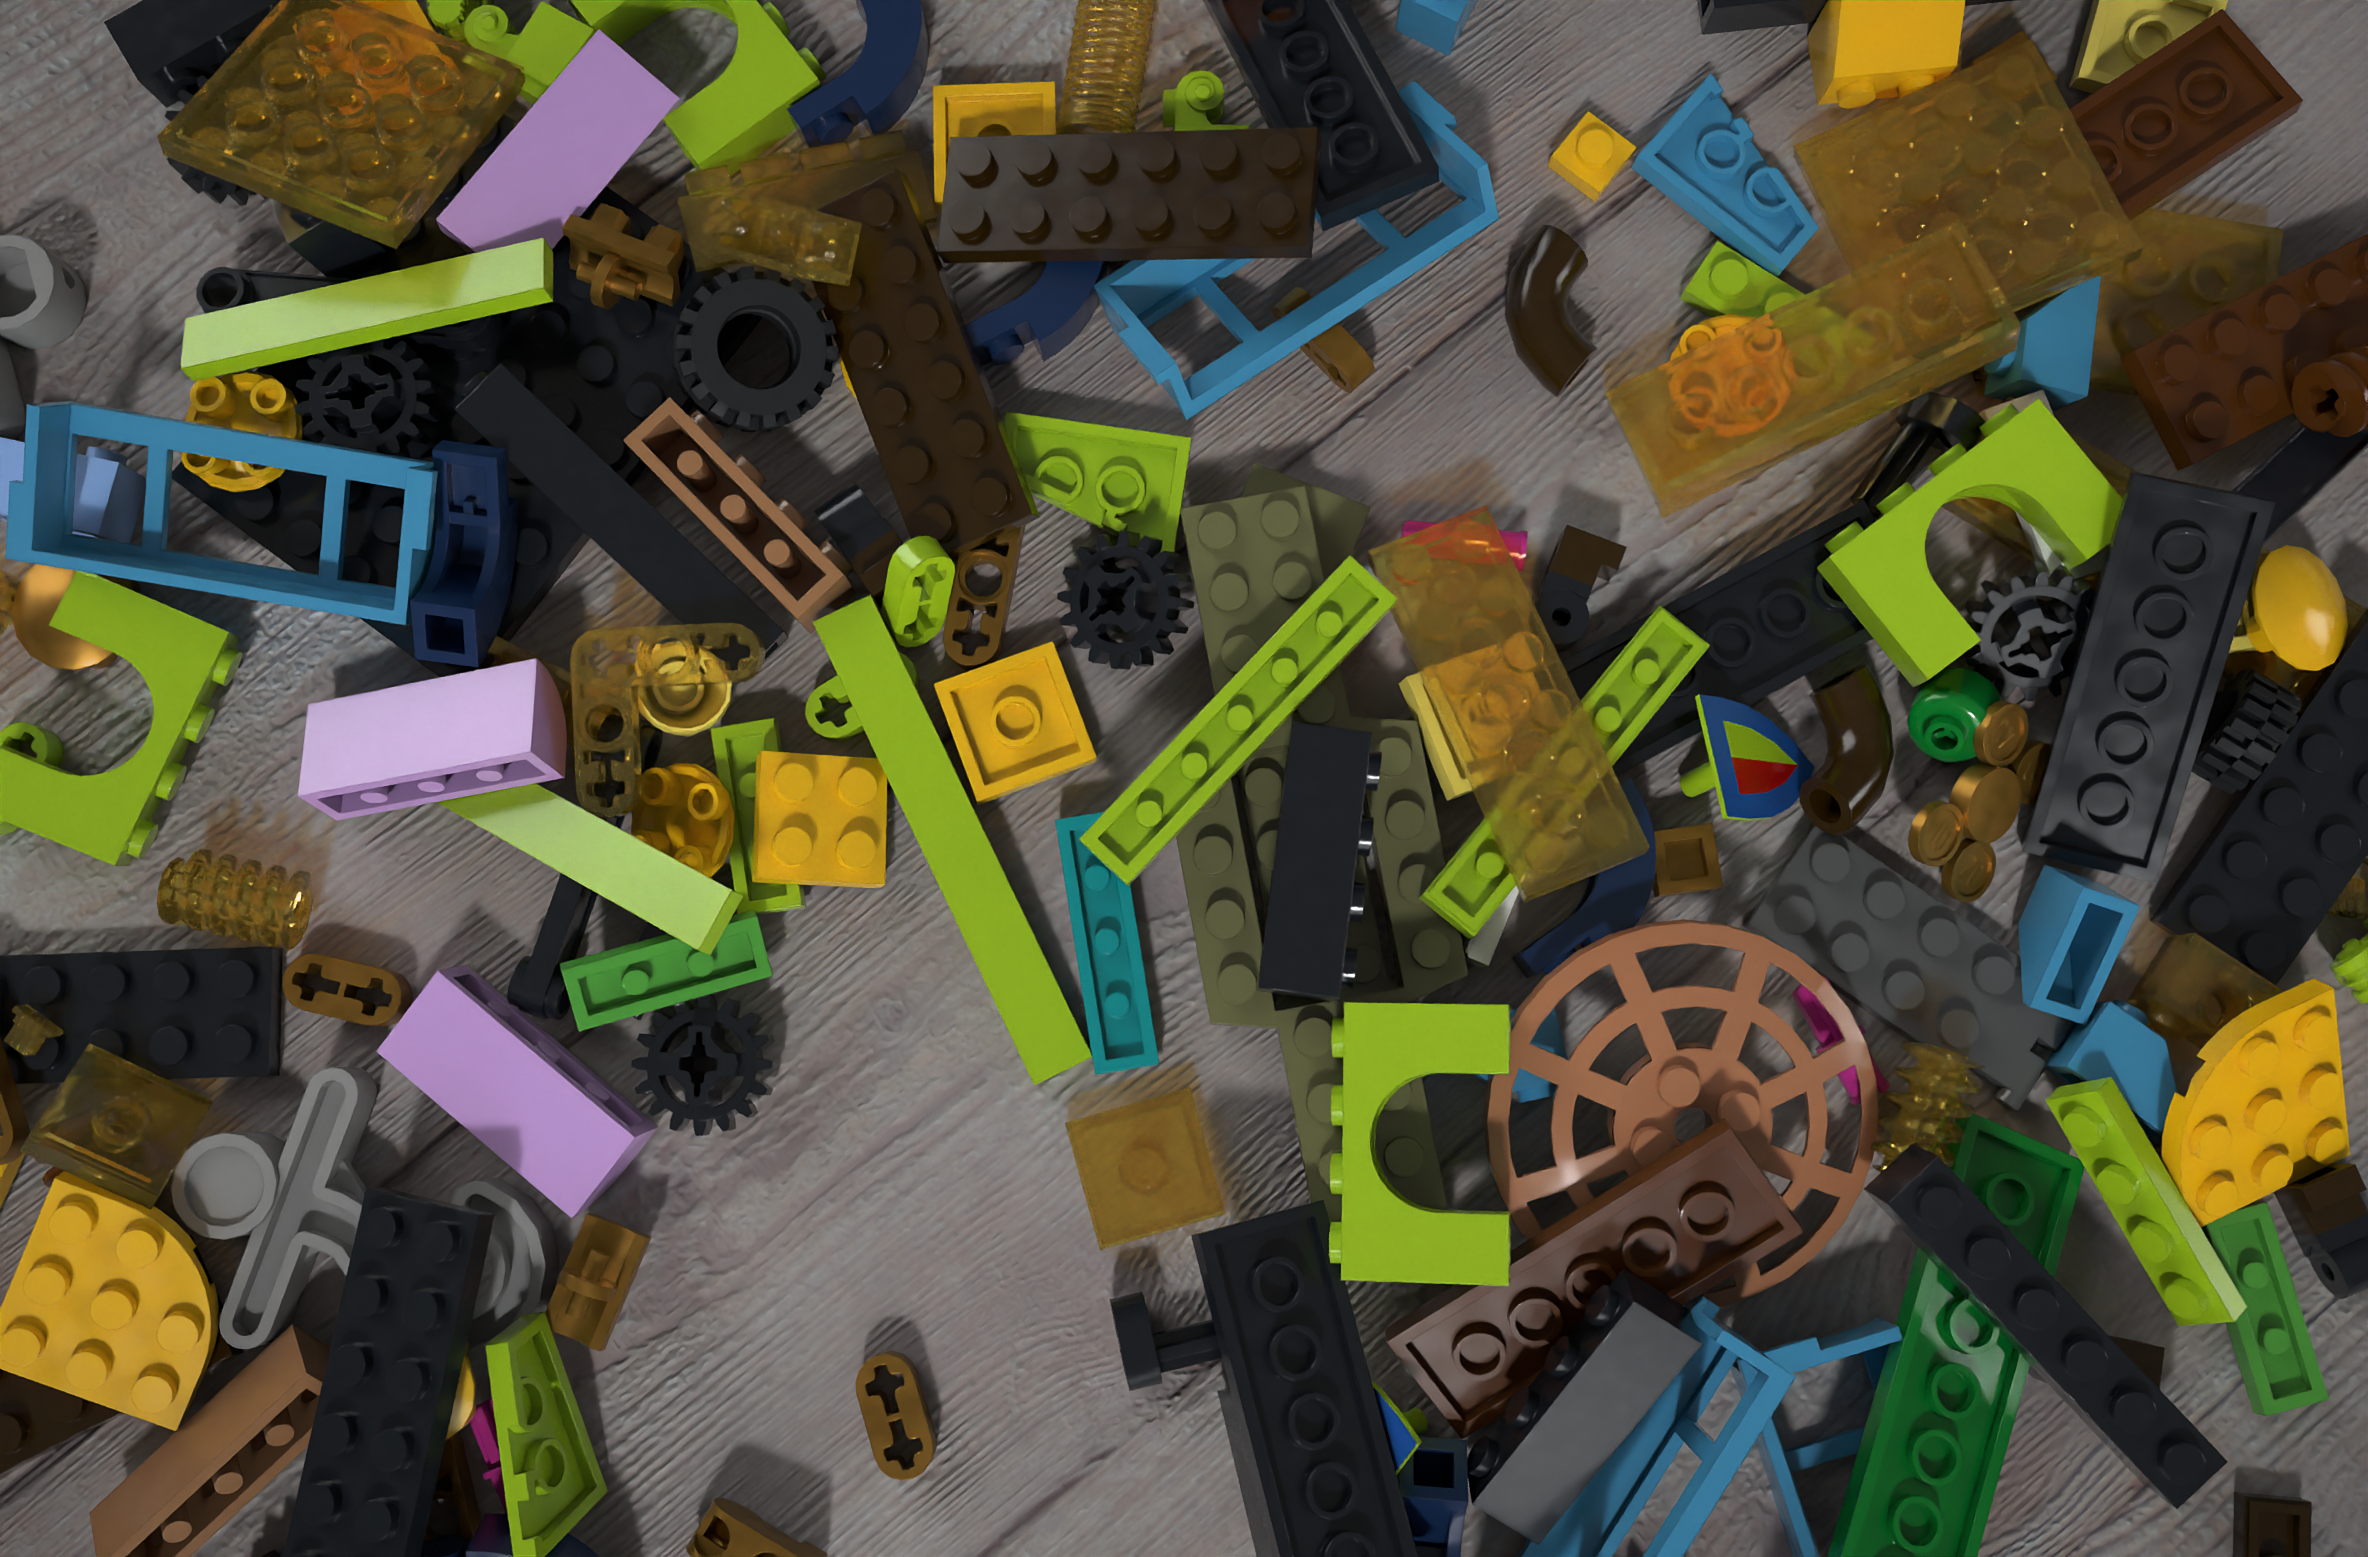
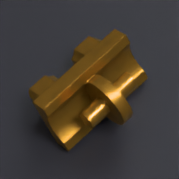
[562,203,685,310]
[545,1213,651,1352]

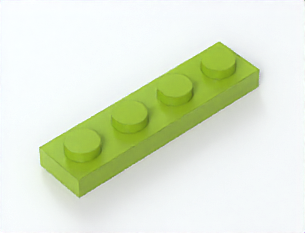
[2045,1077,2247,1326]

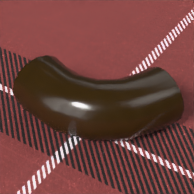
[1505,225,1597,397]
[1799,664,1894,835]

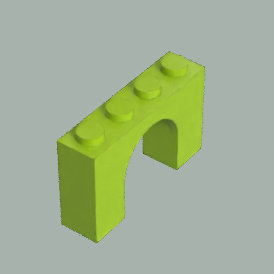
[567,0,827,189]
[1817,398,2123,687]
[0,571,242,866]
[1329,1002,1511,1286]

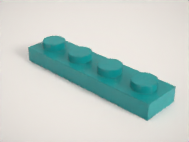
[1055,812,1160,1075]

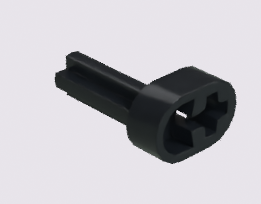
[1850,389,1985,518]
[1110,1292,1222,1391]

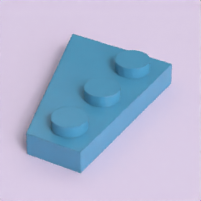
[1631,73,1819,278]

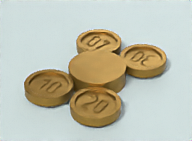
[1908,701,2051,903]

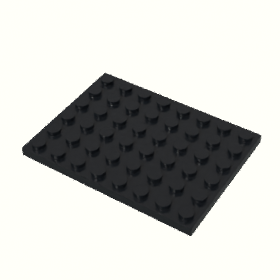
[171,95,763,677]

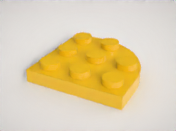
[2161,978,2350,1227]
[0,1170,219,1431]

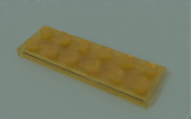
[1368,505,1650,903]

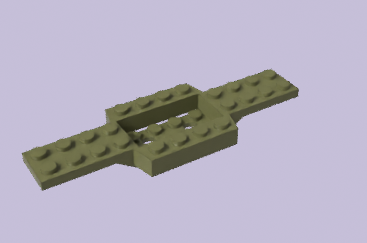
[1176,486,1468,1224]

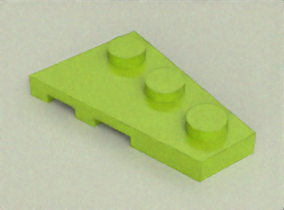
[1004,411,1192,553]
[485,1311,608,1557]

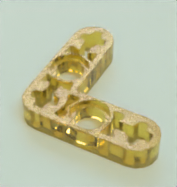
[570,623,766,818]

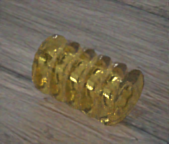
[157,848,313,950]
[1871,1042,1986,1173]

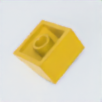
[1807,0,1965,109]

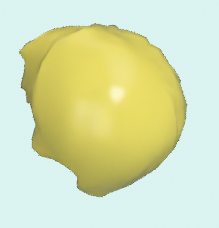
[631,640,732,737]

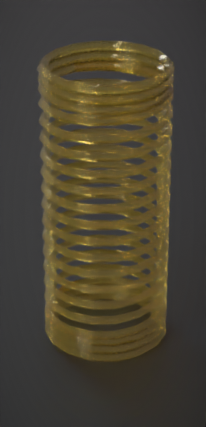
[1056,0,1157,134]

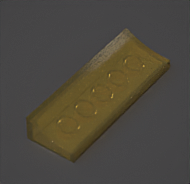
[1605,220,2022,518]

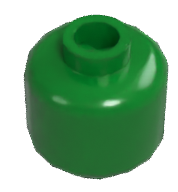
[1907,667,2000,762]

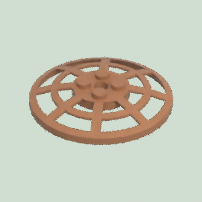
[1483,919,1879,1307]

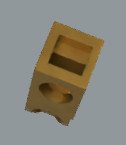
[686,1498,828,1557]

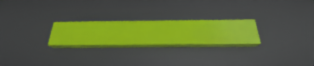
[813,594,1092,1085]

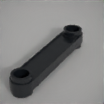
[196,267,503,352]
[2232,426,2368,547]
[507,714,662,1020]

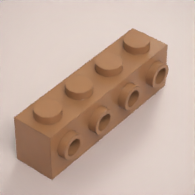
[623,397,856,634]
[89,1324,330,1557]

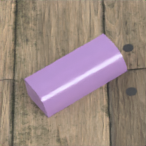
[436,29,680,254]
[298,658,567,821]
[376,965,658,1218]

